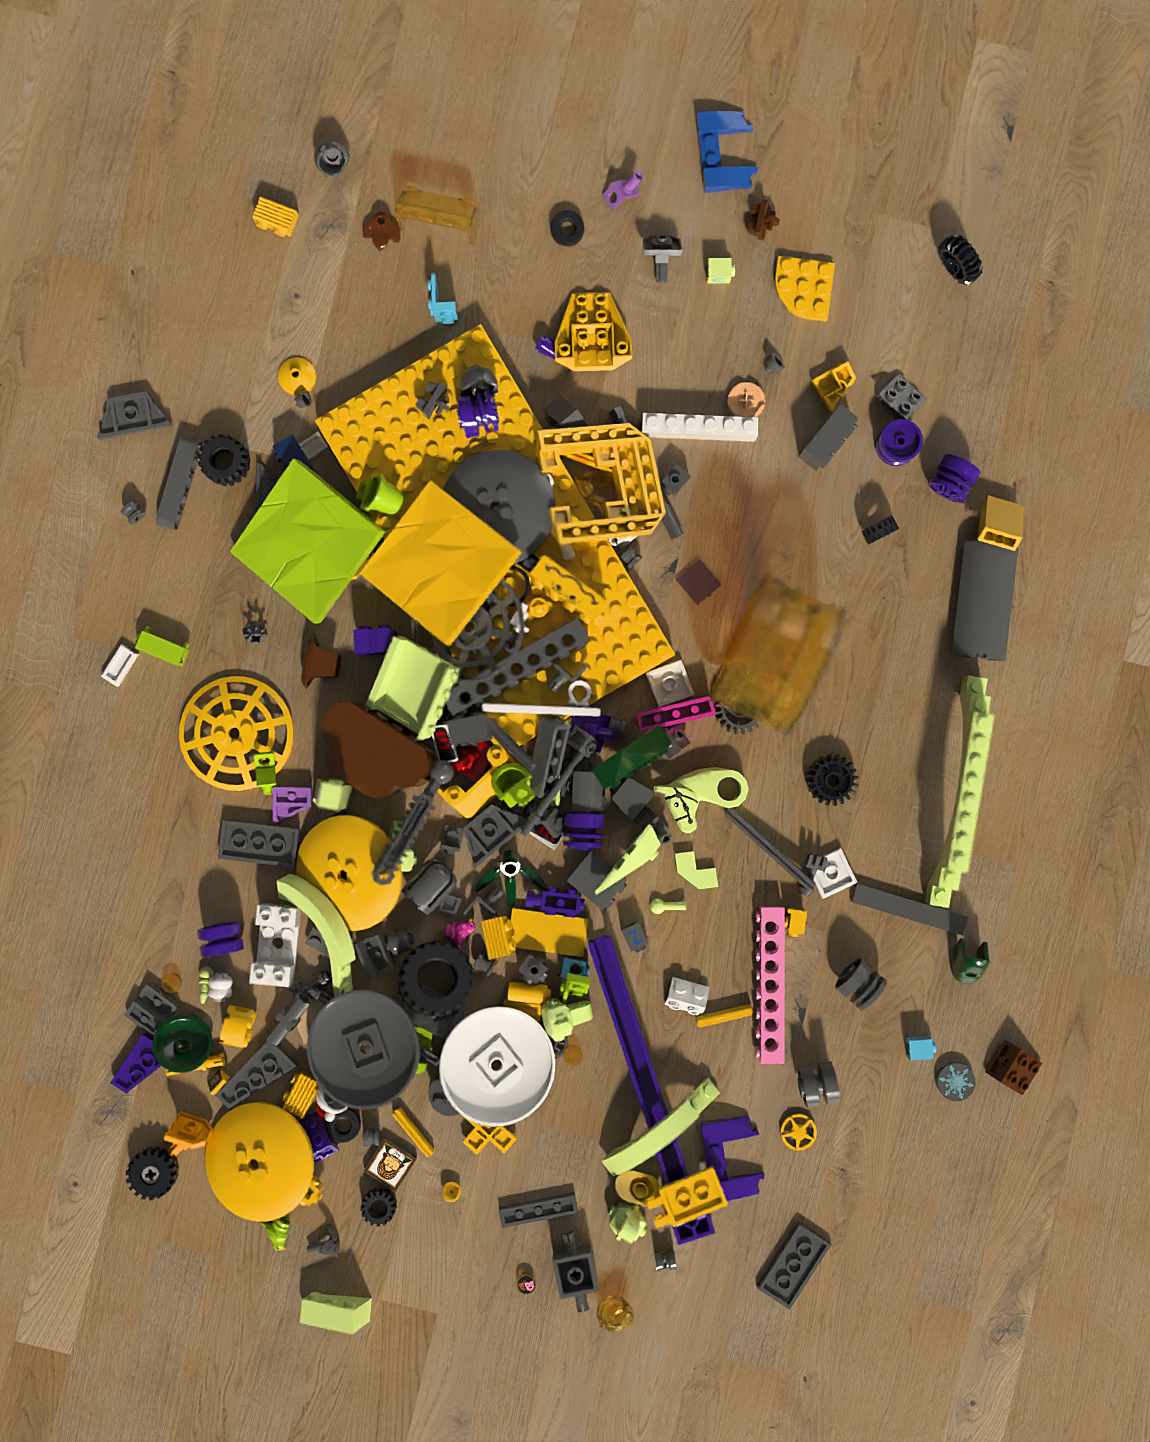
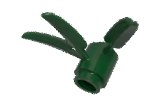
[474,850,547,908]

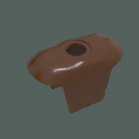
[301,634,342,689]

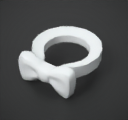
[568,681,591,707]

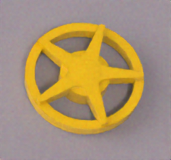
[780,1113,817,1151]

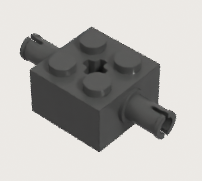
[552,1231,599,1312]

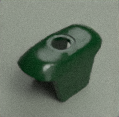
[952,938,990,984]

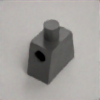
[609,778,655,821]

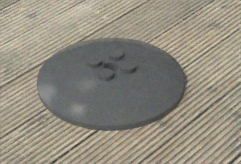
[443,450,556,564]
[307,990,420,1109]

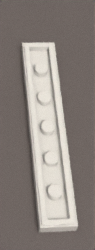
[482,703,600,716]

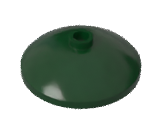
[152,1014,213,1073]

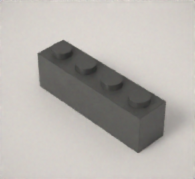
[529,716,571,798]

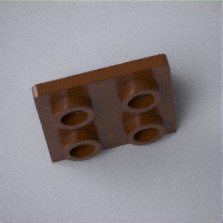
[985,1040,1042,1095]

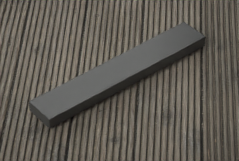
[851,883,968,935]

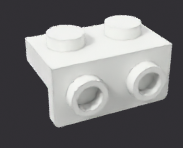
[665,977,710,1015]

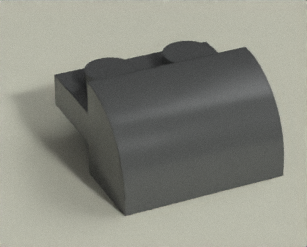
[572,772,606,811]

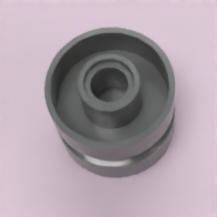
[797,1061,840,1108]

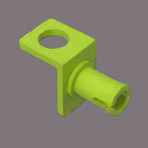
[254,752,276,795]

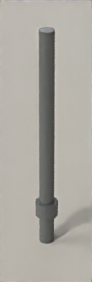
[520,751,584,837]

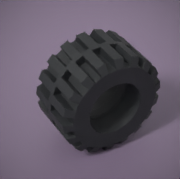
[197,434,251,486]

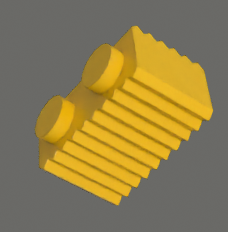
[252,197,299,237]
[480,916,516,960]
[282,1070,319,1118]

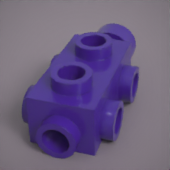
[526,887,585,918]

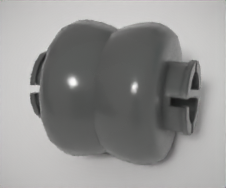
[385,928,415,955]

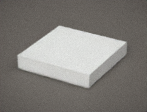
[645,659,695,708]
[807,847,857,899]

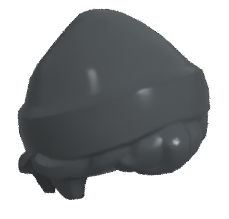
[314,140,351,177]

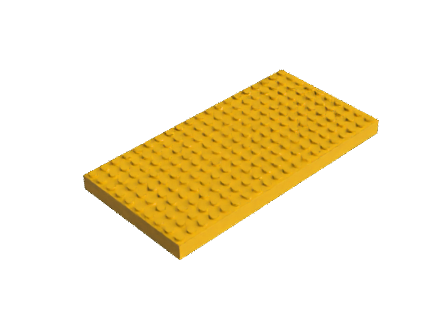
[315,324,675,752]

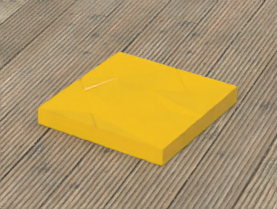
[360,480,522,646]

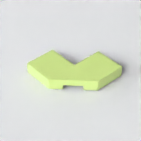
[675,851,718,889]

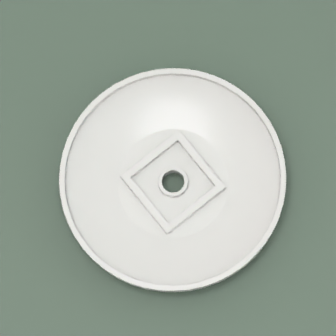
[439,1007,555,1126]

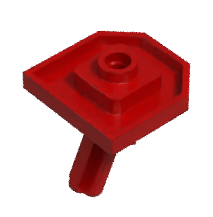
[450,742,490,782]

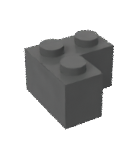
[543,395,588,429]
[447,712,493,749]

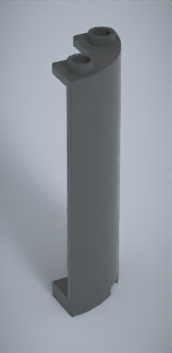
[951,538,1018,661]

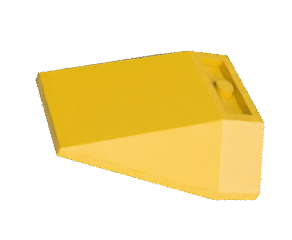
[555,292,632,371]

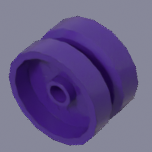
[876,419,923,466]
[197,922,244,957]

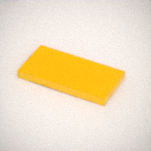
[511,908,589,957]

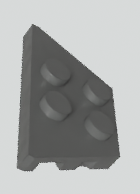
[97,391,172,440]
[463,803,529,869]

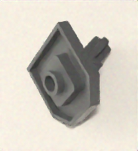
[643,235,682,283]

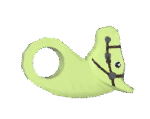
[654,767,749,833]

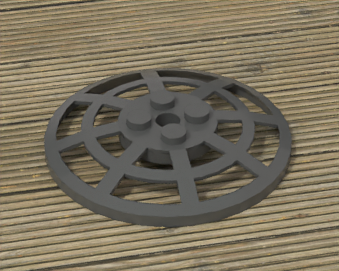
[411,578,525,685]

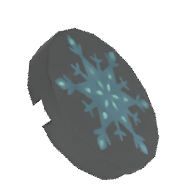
[936,1062,975,1101]

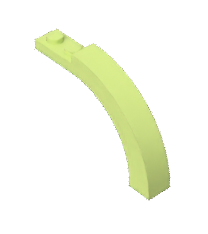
[277,874,355,998]
[602,1078,720,1176]

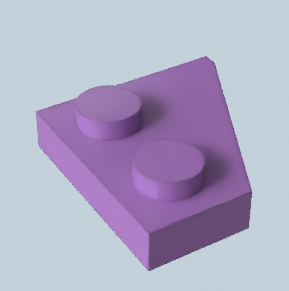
[272,786,312,823]

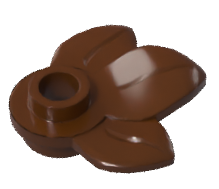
[363,211,401,251]

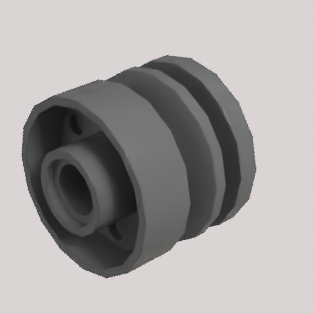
[834,958,887,1011]

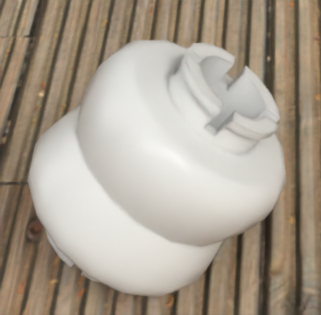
[208,972,233,1002]

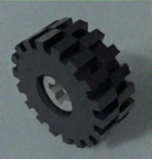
[125,1146,179,1200]

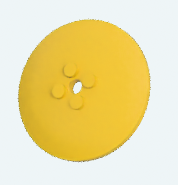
[296,815,402,931]
[205,1102,314,1222]

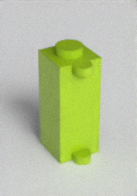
[135,626,190,667]

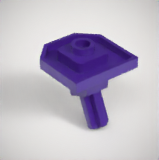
[569,713,616,753]

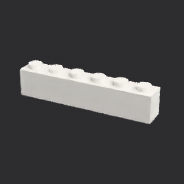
[641,413,758,442]

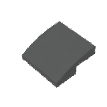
[124,982,180,1037]

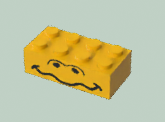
[530,555,608,625]

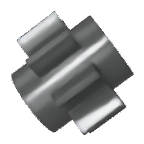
[242,621,268,644]

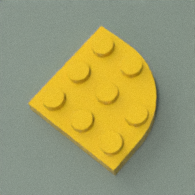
[775,256,835,321]

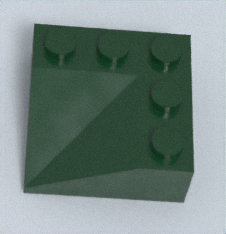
[592,724,673,790]

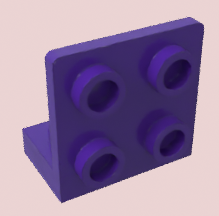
[298,1111,339,1164]

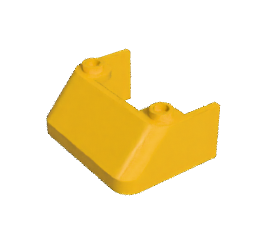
[428,736,520,818]

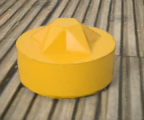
[529,598,549,618]
[442,1181,461,1202]

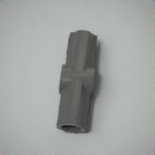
[265,992,312,1046]

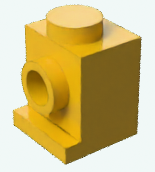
[785,907,807,937]

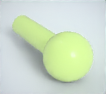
[650,899,687,914]

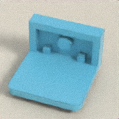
[428,273,458,324]

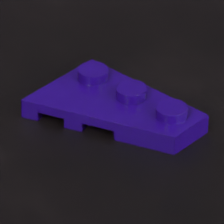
[110,1033,161,1093]

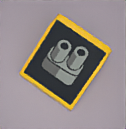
[516,554,541,577]
[207,1068,230,1095]

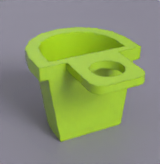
[356,472,404,515]
[491,763,535,808]

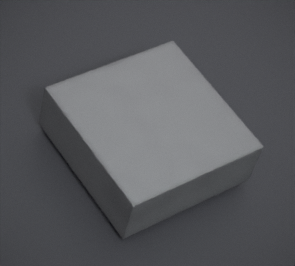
[438,893,462,916]

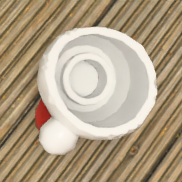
[316,1086,348,1122]

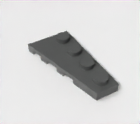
[215,1041,298,1109]

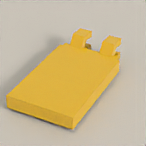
[645,1166,728,1228]

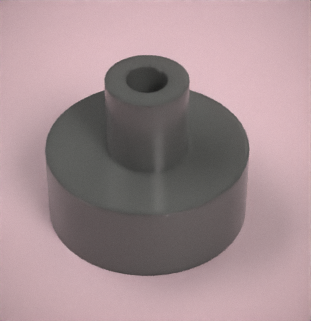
[764,353,784,373]

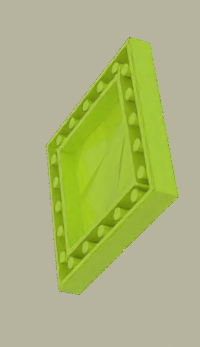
[230,459,386,624]

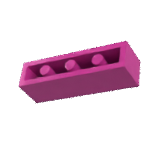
[635,696,716,733]

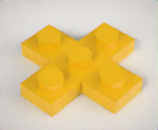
[461,1114,517,1155]

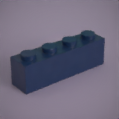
[273,435,318,475]

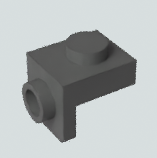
[538,807,566,838]

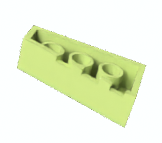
[312,778,353,810]

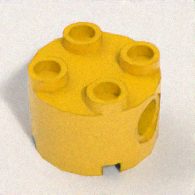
[220,1005,257,1048]

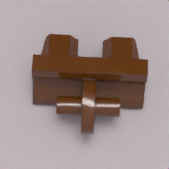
[746,199,780,241]

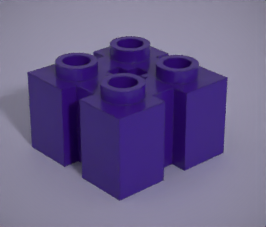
[353,625,397,656]

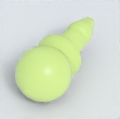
[198,966,214,1004]

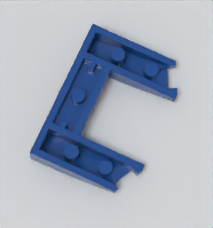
[696,111,758,193]

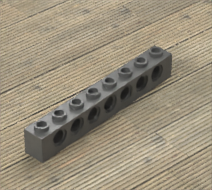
[445,618,590,716]

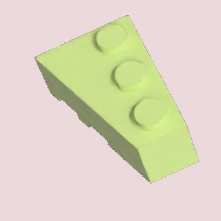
[300,1292,372,1334]

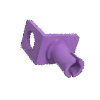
[603,171,644,210]

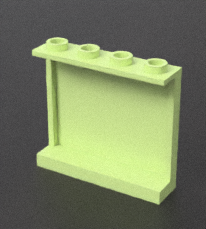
[366,636,459,739]

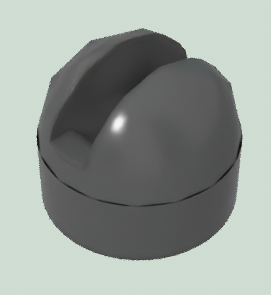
[294,391,311,408]

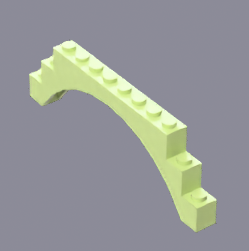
[924,676,994,908]

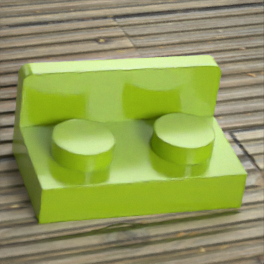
[559,973,591,1004]

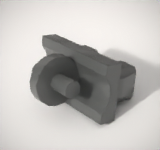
[415,381,450,419]

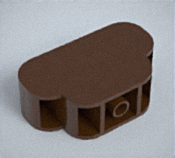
[321,702,438,798]

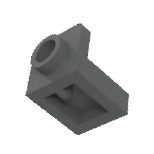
[567,725,599,758]
[440,825,464,855]

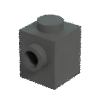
[660,464,691,497]

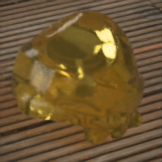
[596,1295,634,1333]

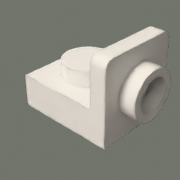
[510,602,530,634]

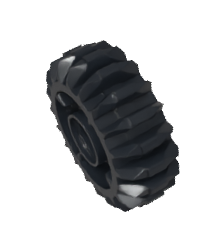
[938,234,983,285]
[806,754,858,806]

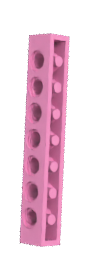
[755,906,785,1064]

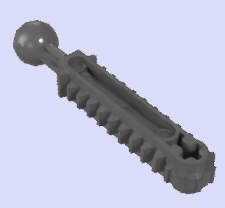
[371,759,454,886]

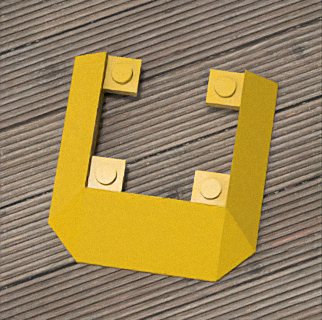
[536,423,666,544]

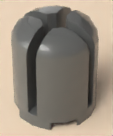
[402,859,457,915]

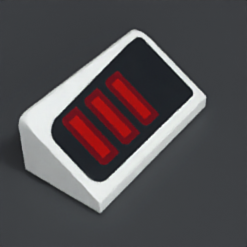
[432,722,459,762]
[529,824,564,850]

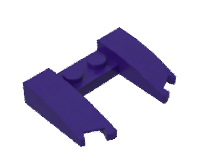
[700,1116,765,1201]

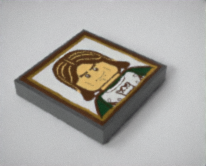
[364,1137,417,1192]

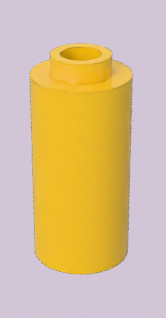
[508,981,551,1004]

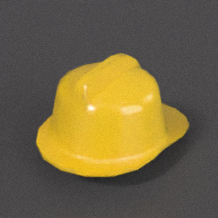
[615,1170,660,1206]

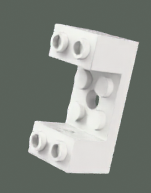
[250,902,302,987]

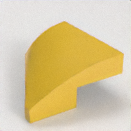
[811,361,856,412]

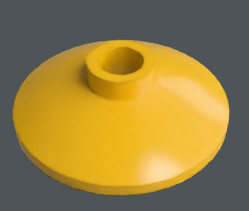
[278,357,316,395]

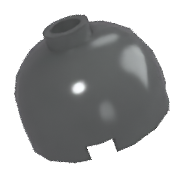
[459,365,498,402]

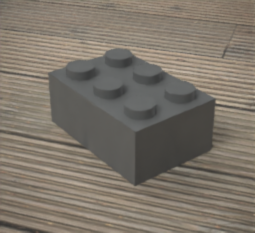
[799,404,859,471]

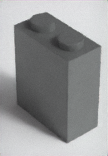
[567,850,627,910]

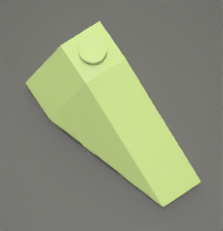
[594,824,661,894]

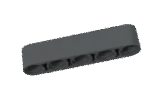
[156,436,202,530]

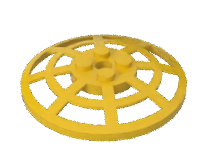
[179,676,294,791]

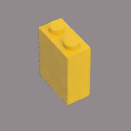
[978,495,1025,551]

